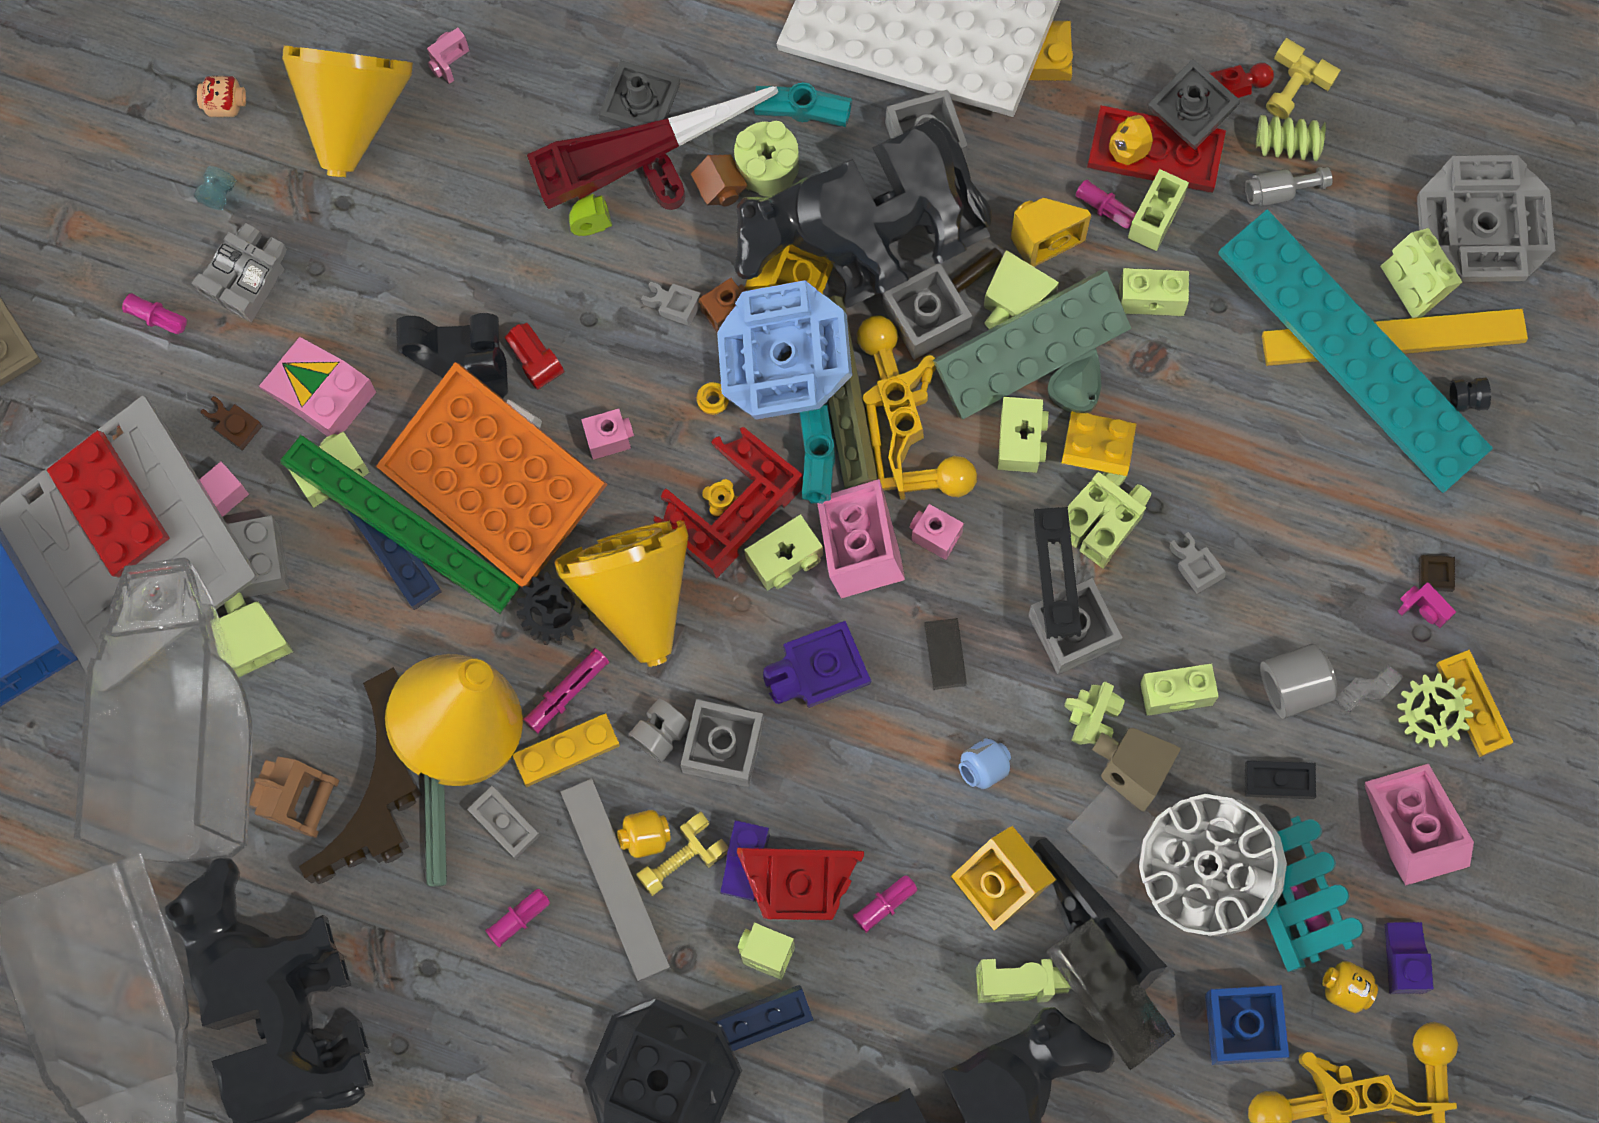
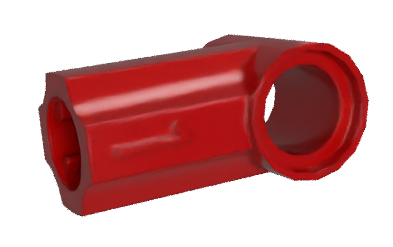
[504,322,565,390]

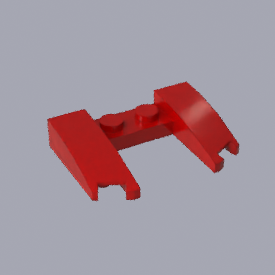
[653,427,803,579]

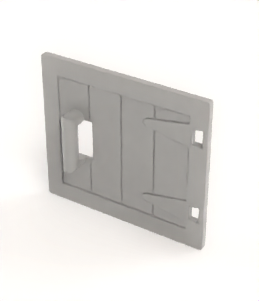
[0,396,258,693]

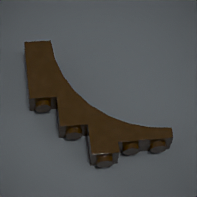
[299,667,422,884]

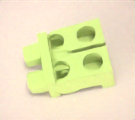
[1068,472,1151,569]
[976,959,1073,1003]

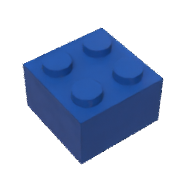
[1205,985,1289,1065]

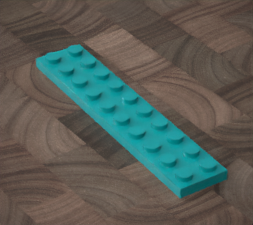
[1218,209,1493,493]

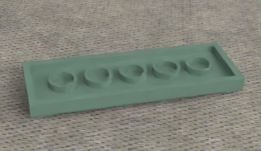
[933,269,1132,420]

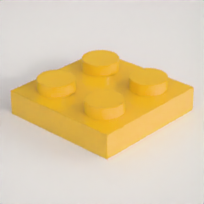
[1062,411,1136,476]

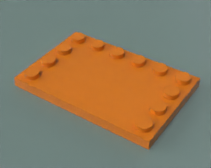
[376,362,608,588]

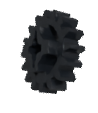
[516,572,590,645]

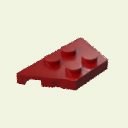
[737,847,864,920]

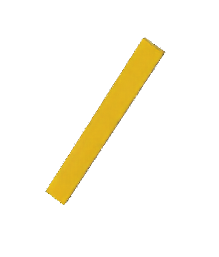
[1262,309,1528,366]

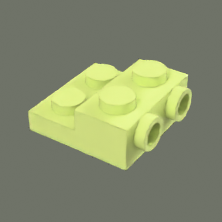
[1380,228,1462,318]

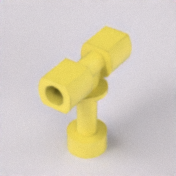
[1266,38,1341,119]

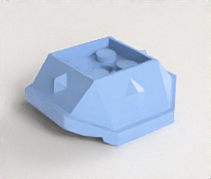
[717,280,852,420]

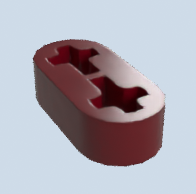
[643,154,685,210]

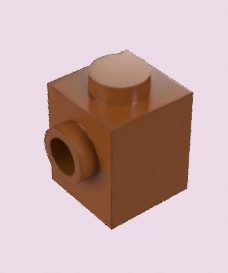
[691,155,748,207]
[699,278,747,332]

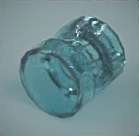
[193,166,236,210]

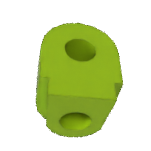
[569,194,612,236]

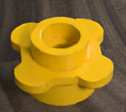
[702,479,738,517]

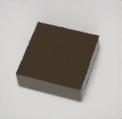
[1419,555,1455,592]

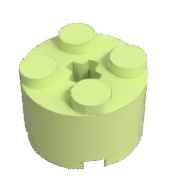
[734,121,799,196]

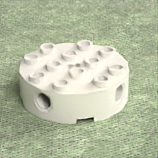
[1139,794,1287,936]

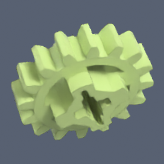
[1397,673,1474,749]

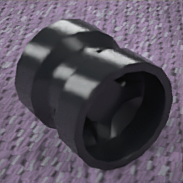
[1449,377,1491,412]

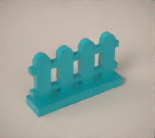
[1265,816,1364,972]

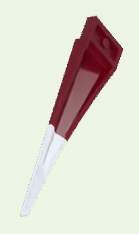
[527,86,778,209]

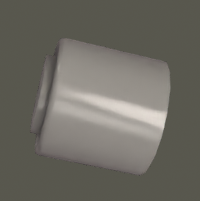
[1260,644,1337,719]

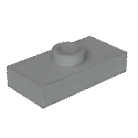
[467,786,540,860]

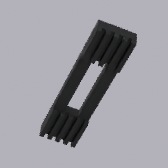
[1033,507,1081,639]

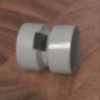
[628,698,690,763]

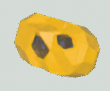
[1109,115,1153,165]

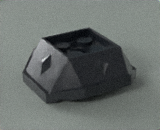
[585,997,742,1123]

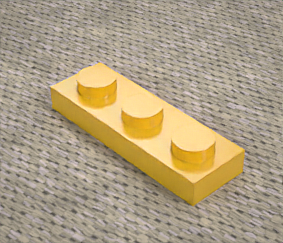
[1436,649,1514,758]
[513,713,620,787]

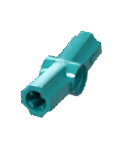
[754,82,852,127]
[799,405,835,504]

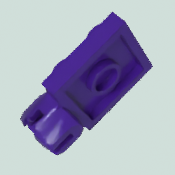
[763,621,871,708]

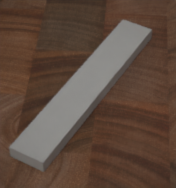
[561,779,671,982]

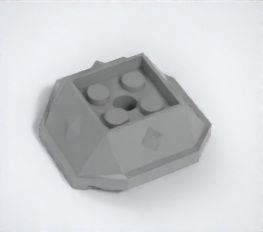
[1417,155,1556,282]

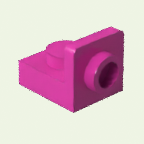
[1398,582,1456,628]

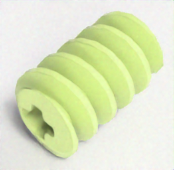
[1256,115,1326,161]

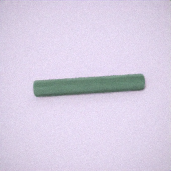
[424,774,447,887]

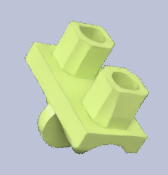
[1064,682,1125,745]

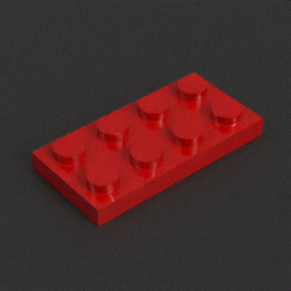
[1087,105,1226,193]
[47,430,170,578]

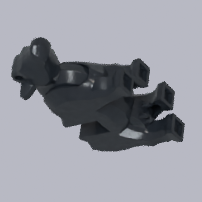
[734,118,992,308]
[165,857,374,1123]
[847,1007,1115,1123]

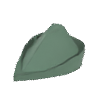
[1047,348,1101,413]

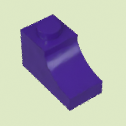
[720,820,770,901]
[1384,922,1434,994]

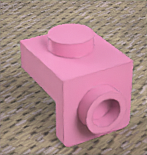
[427,27,469,84]

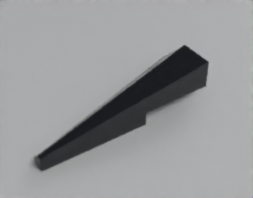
[1032,838,1167,1016]

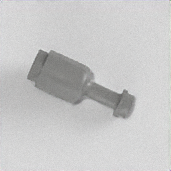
[1245,167,1333,207]

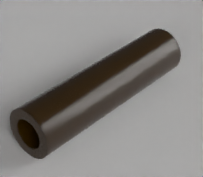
[951,247,1003,293]

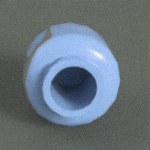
[959,738,1011,789]

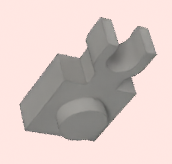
[641,282,702,326]
[1169,532,1226,594]

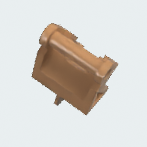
[248,757,340,838]

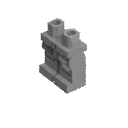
[192,223,287,323]

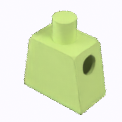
[984,250,1059,330]
[215,593,293,679]

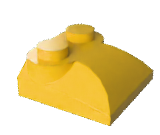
[1029,21,1073,81]

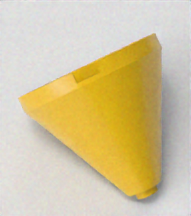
[282,45,413,177]
[554,520,688,667]
[385,654,523,786]

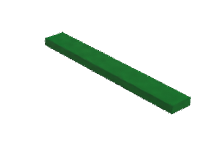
[281,435,520,614]

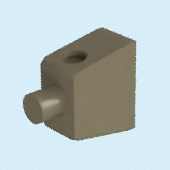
[1092,728,1181,812]

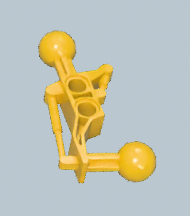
[857,316,977,500]
[1248,1022,1458,1123]

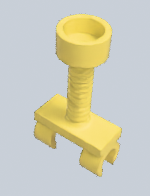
[636,812,728,896]

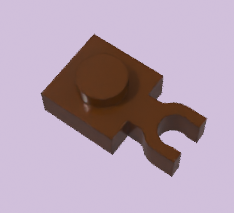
[200,396,263,451]

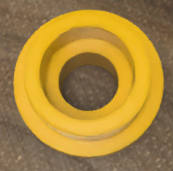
[696,382,729,415]

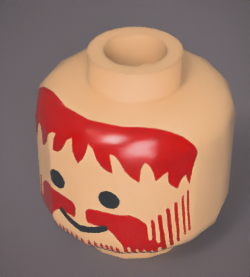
[197,76,246,117]

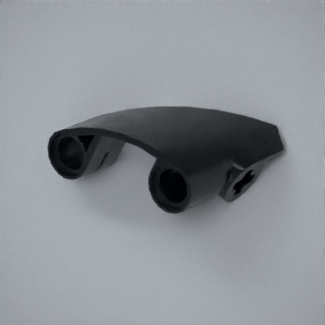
[396,313,508,398]

